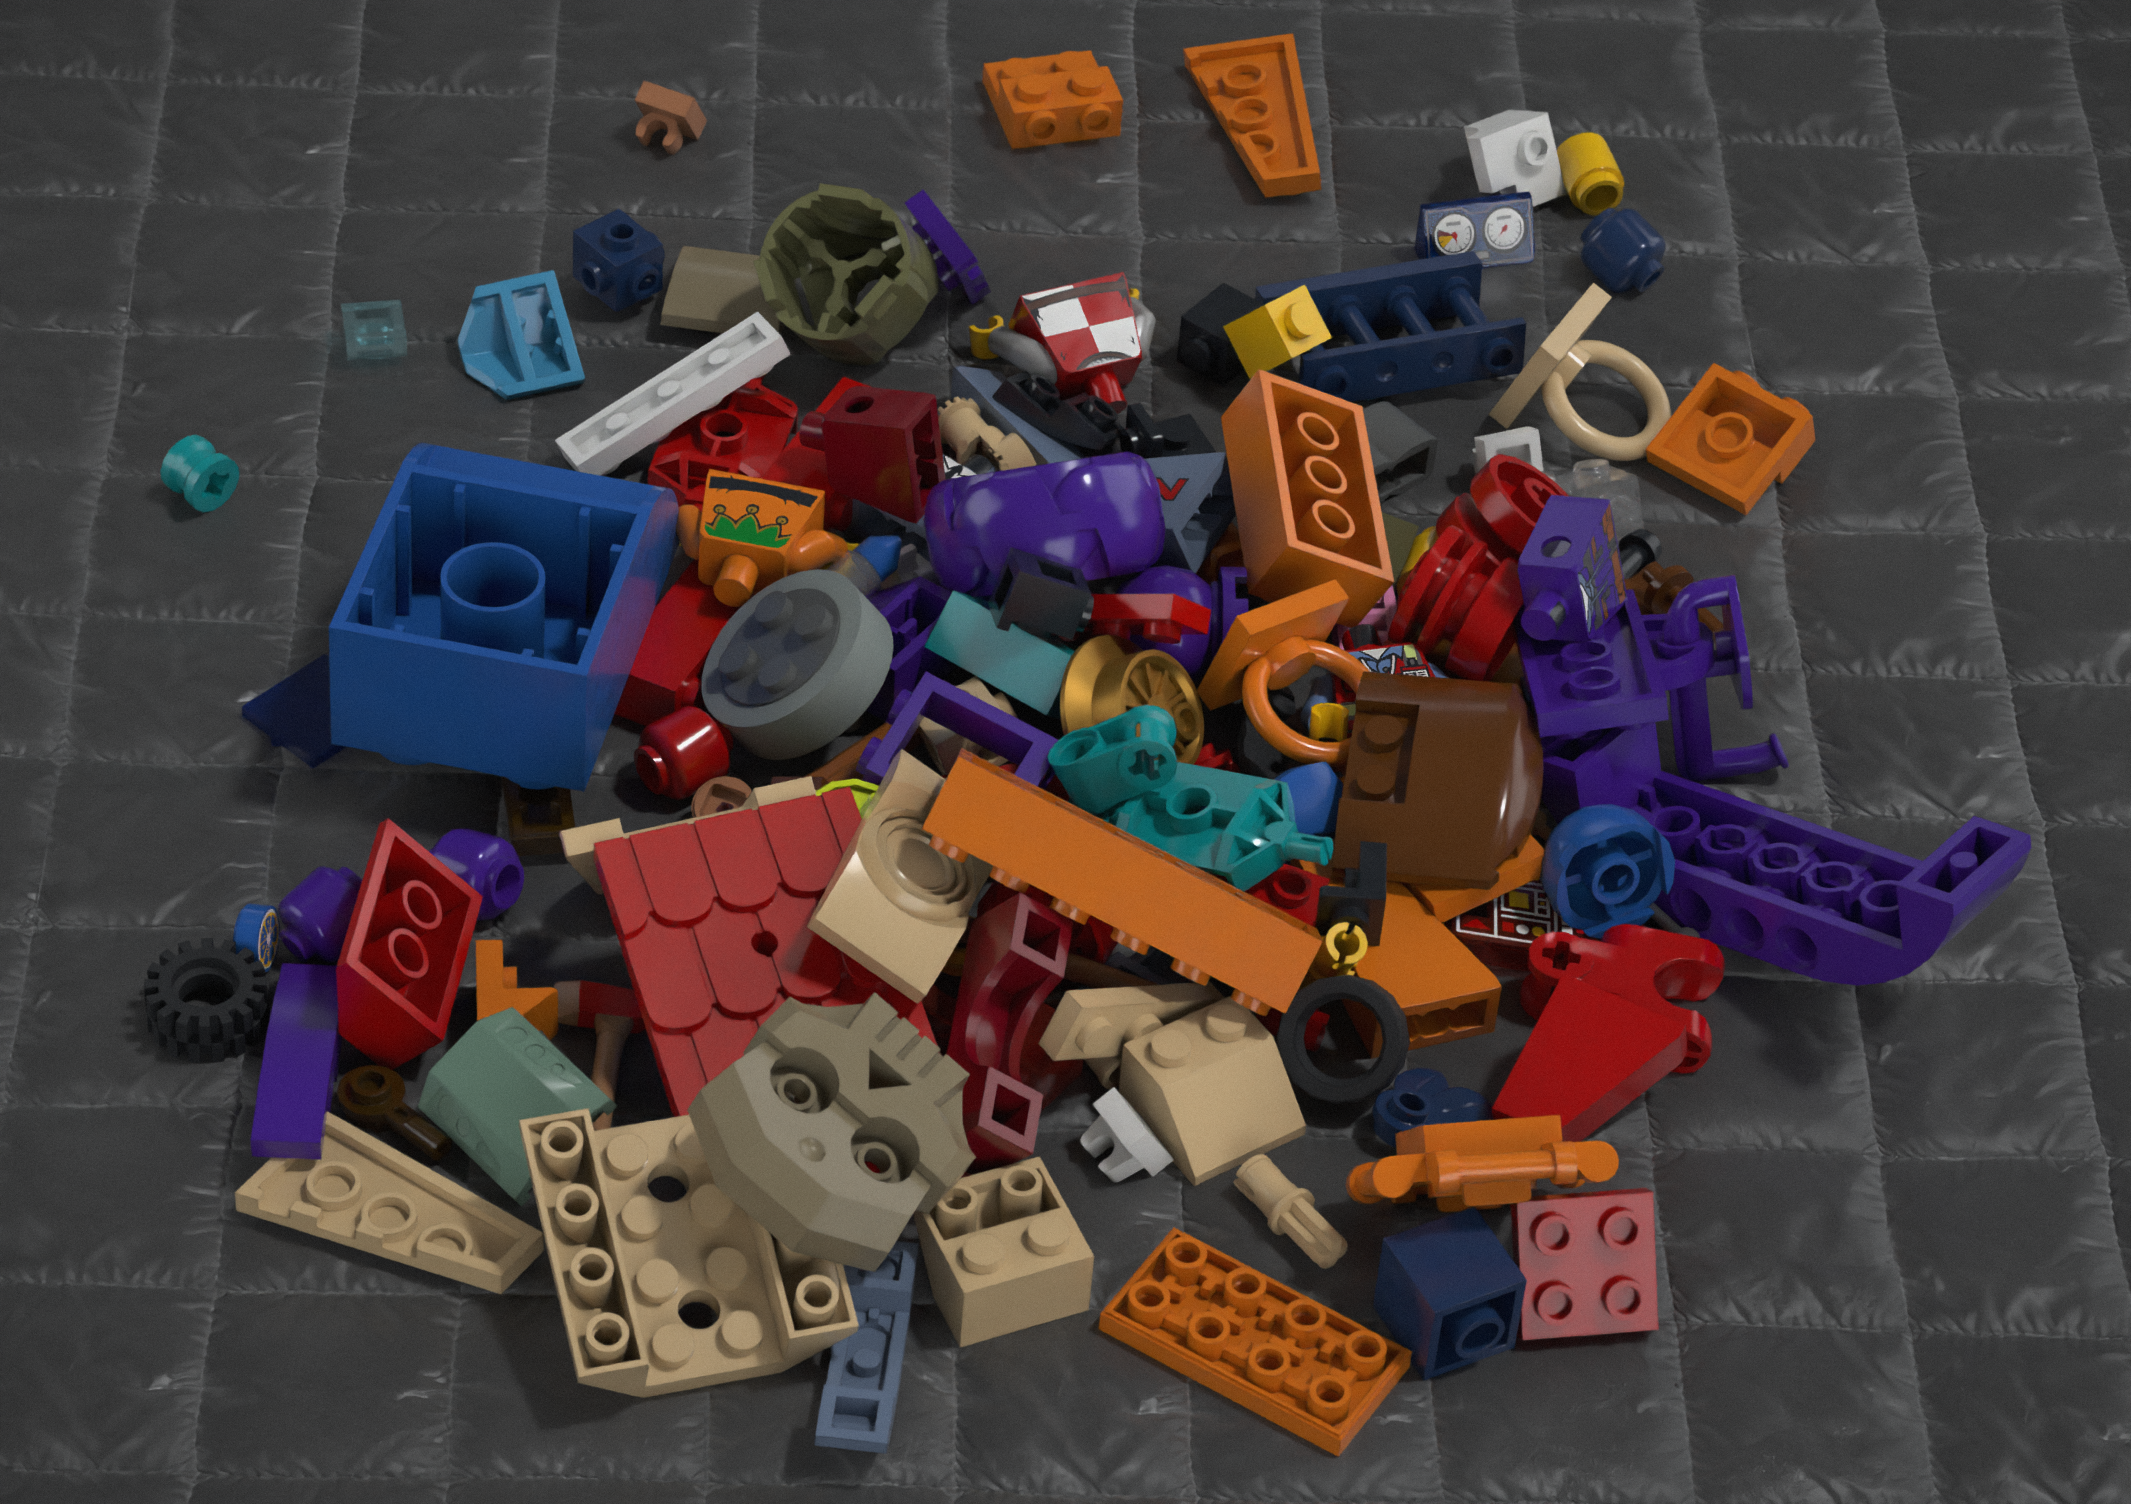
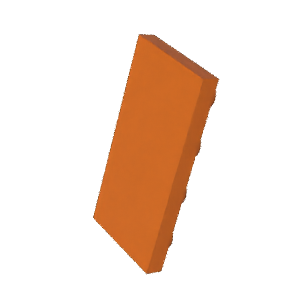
[1099,1227,1412,1457]

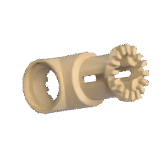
[938,396,1037,472]

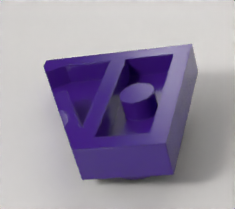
[904,189,991,305]

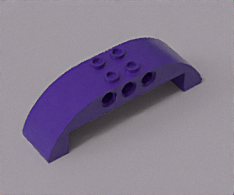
[1541,722,2031,985]

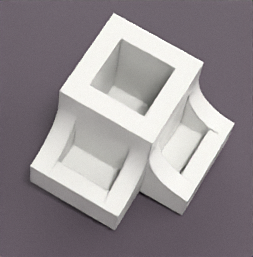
[1464,110,1566,211]

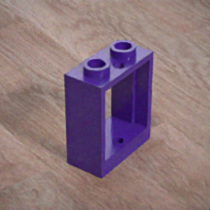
[856,672,1058,790]

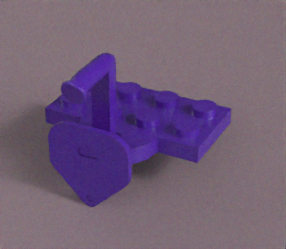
[1511,575,1789,781]

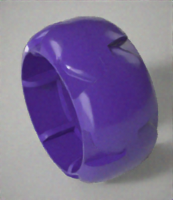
[924,452,1166,597]

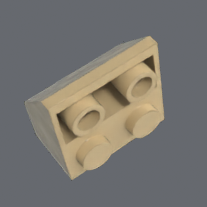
[913,1156,1094,1347]

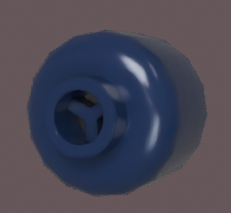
[1580,208,1666,293]

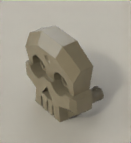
[687,992,976,1272]

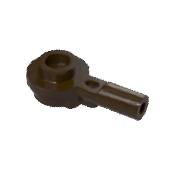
[337,1065,452,1161]

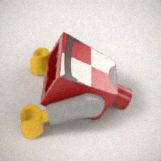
[969,272,1156,414]

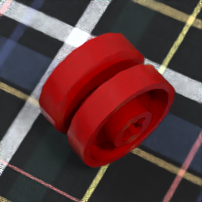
[1436,454,1569,577]

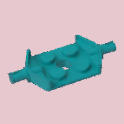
[1068,759,1334,892]

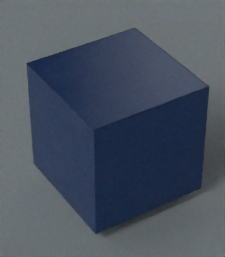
[1373,1206,1527,1381]

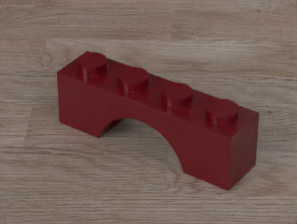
[947,892,1074,1175]

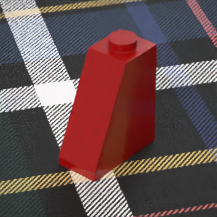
[1492,973,1687,1142]

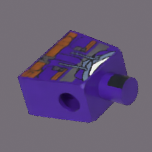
[1517,495,1627,642]

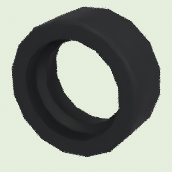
[1276,975,1410,1104]

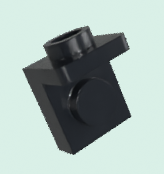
[1120,402,1216,459]
[1314,841,1387,946]

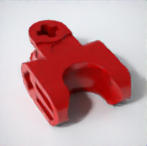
[1519,924,1725,1074]

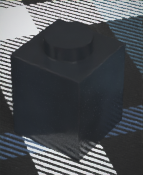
[1177,282,1264,387]

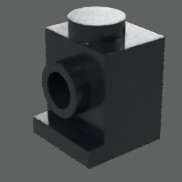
[988,547,1094,639]

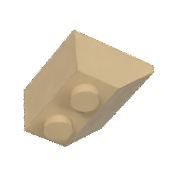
[1119,996,1306,1186]

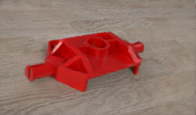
[648,374,798,512]

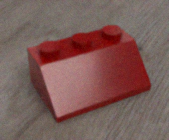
[336,818,483,1070]

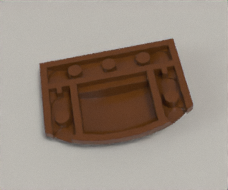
[1332,671,1543,890]

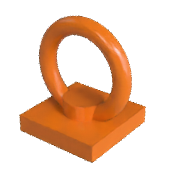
[1197,579,1370,767]

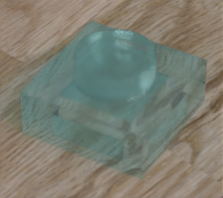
[341,299,407,360]

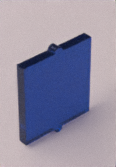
[242,654,347,769]

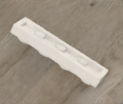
[555,312,791,476]

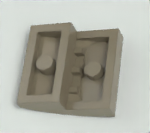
[661,246,797,334]

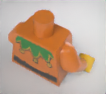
[676,469,859,607]

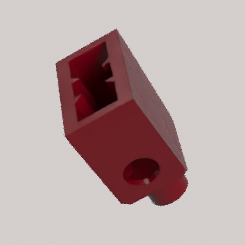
[799,386,946,524]

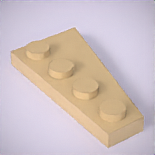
[235,1111,544,1294]

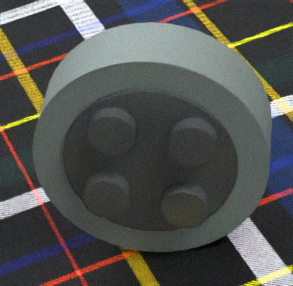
[701,569,893,760]

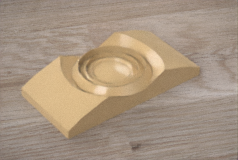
[807,749,993,1004]

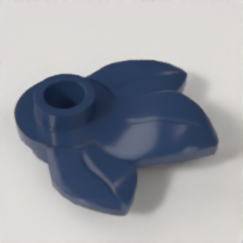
[1372,1068,1494,1148]

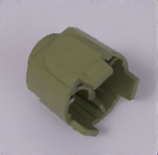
[753,183,939,365]

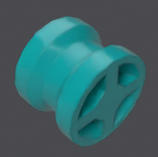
[160,435,240,512]

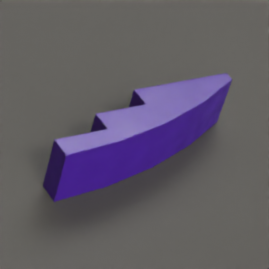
[251,963,342,1160]

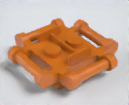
[1346,1115,1619,1213]

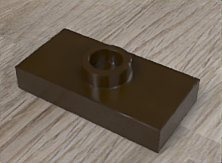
[501,776,576,856]

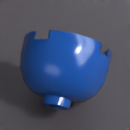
[1540,804,1675,939]

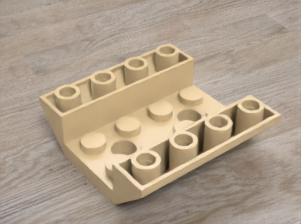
[519,1092,859,1398]

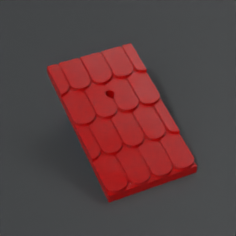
[594,787,972,1178]

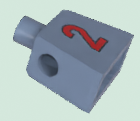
[1144,452,1236,573]

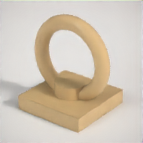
[1489,282,1671,461]

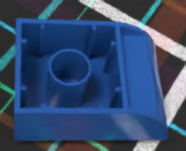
[329,443,680,792]

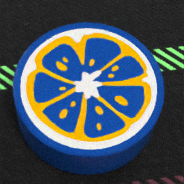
[233,903,280,972]

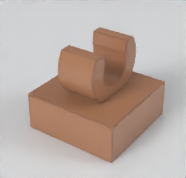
[635,81,707,155]

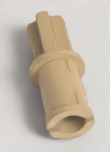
[1234,1154,1348,1269]

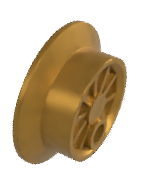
[1060,635,1204,765]

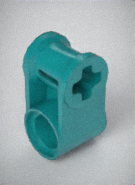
[1047,705,1177,815]

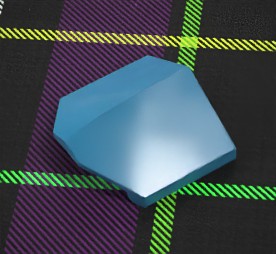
[457,270,585,400]

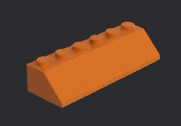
[922,748,1323,1016]

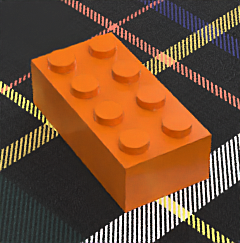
[1221,369,1394,628]

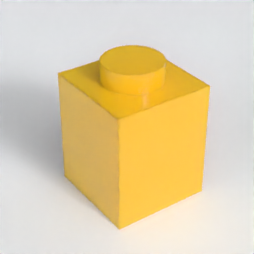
[1223,285,1332,379]

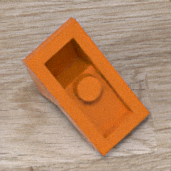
[476,940,558,1041]

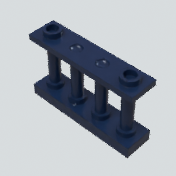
[1255,251,1527,402]

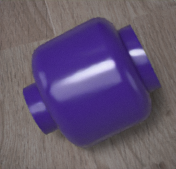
[429,829,524,920]
[278,866,362,965]

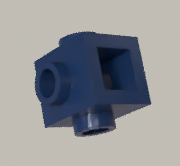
[573,209,665,312]

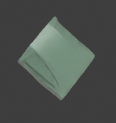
[417,1007,617,1206]

